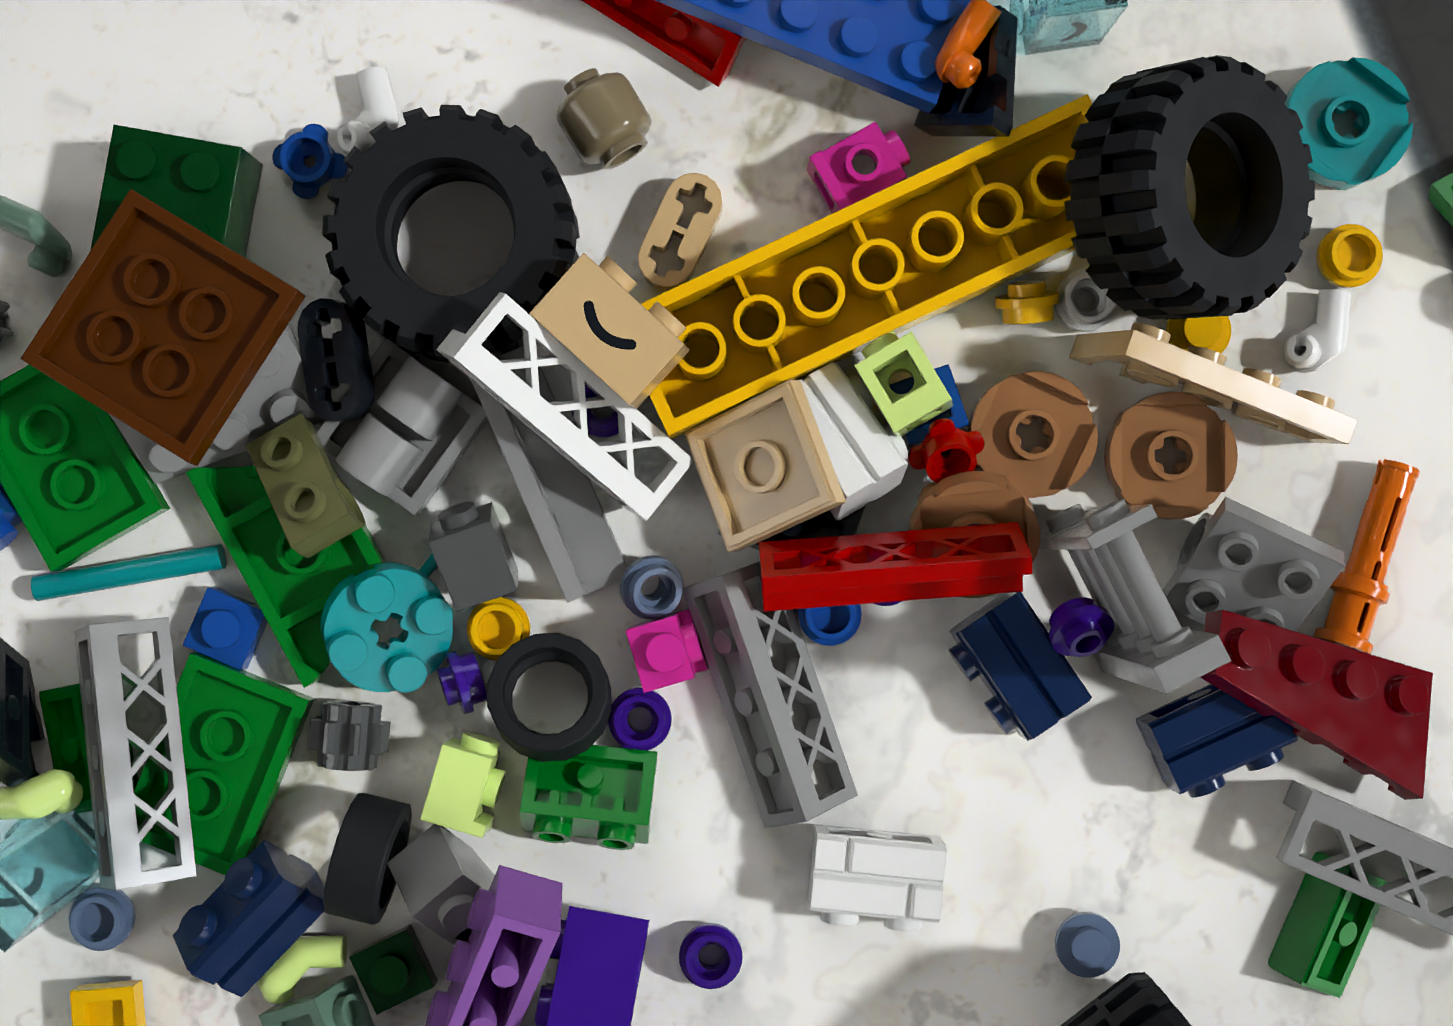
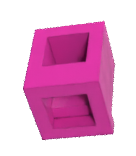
[807,121,910,214]
[625,609,708,693]

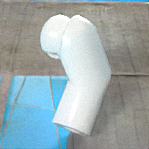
[337,66,399,155]
[1283,289,1352,373]

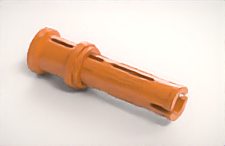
[1313,459,1420,654]

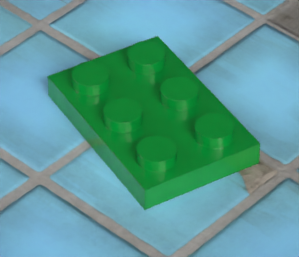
[0,365,170,572]
[134,652,315,875]

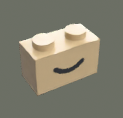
[529,253,690,408]

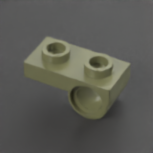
[245,413,366,558]

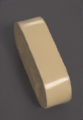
[638,173,722,291]

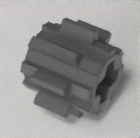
[307,700,391,771]

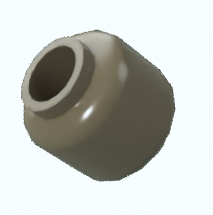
[556,68,652,170]

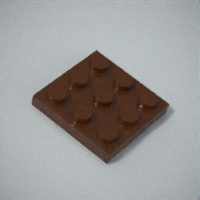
[20,189,306,466]

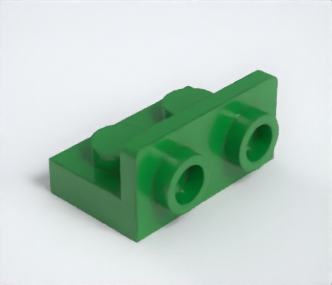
[519,745,658,850]

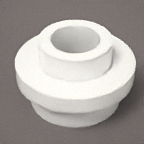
[1054,268,1118,332]

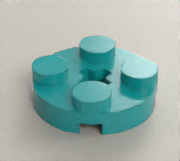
[1284,57,1413,190]
[320,562,453,693]

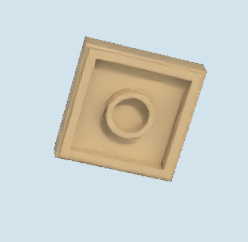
[684,379,846,552]

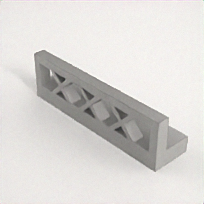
[471,346,628,603]
[683,561,858,828]
[74,617,197,890]
[1276,780,1453,935]

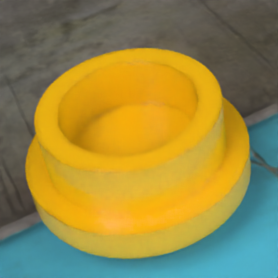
[1316,224,1383,288]
[995,280,1060,324]
[1166,316,1231,353]
[467,597,531,661]

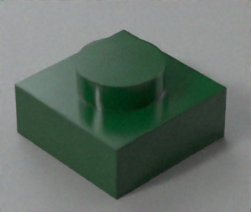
[349,924,438,1015]

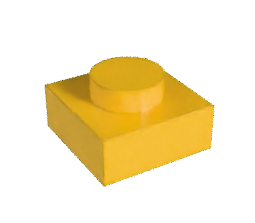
[70,980,146,1026]

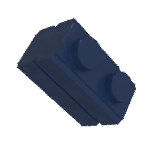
[948,592,1092,741]
[1135,684,1298,798]
[173,840,325,997]

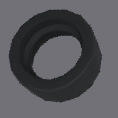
[487,633,612,762]
[323,793,412,925]

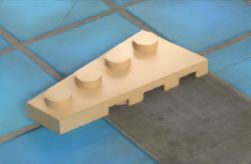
[1069,323,1357,444]

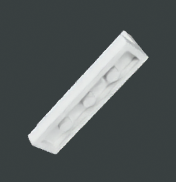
[436,292,694,521]

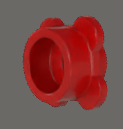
[908,418,985,483]

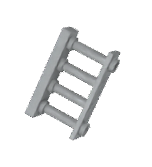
[1039,499,1231,694]

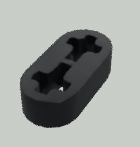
[298,298,374,422]

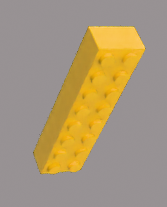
[641,94,1092,440]

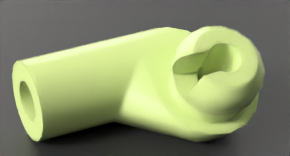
[0,769,84,820]
[257,935,347,1004]

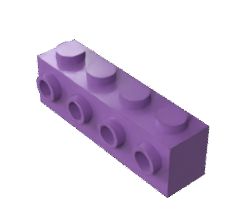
[425,865,562,1026]

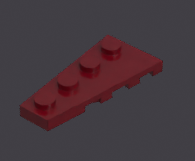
[1200,610,1433,800]

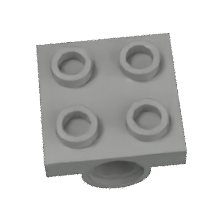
[317,338,488,516]
[1163,497,1345,632]

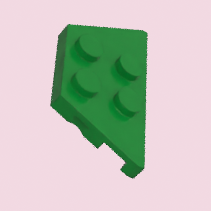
[186,463,386,688]

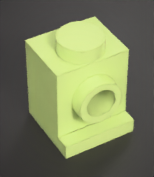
[854,331,953,437]
[420,732,506,838]

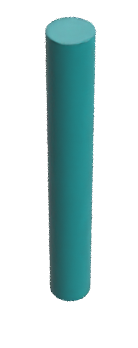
[31,544,227,601]

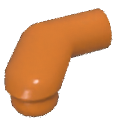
[935,0,1002,89]

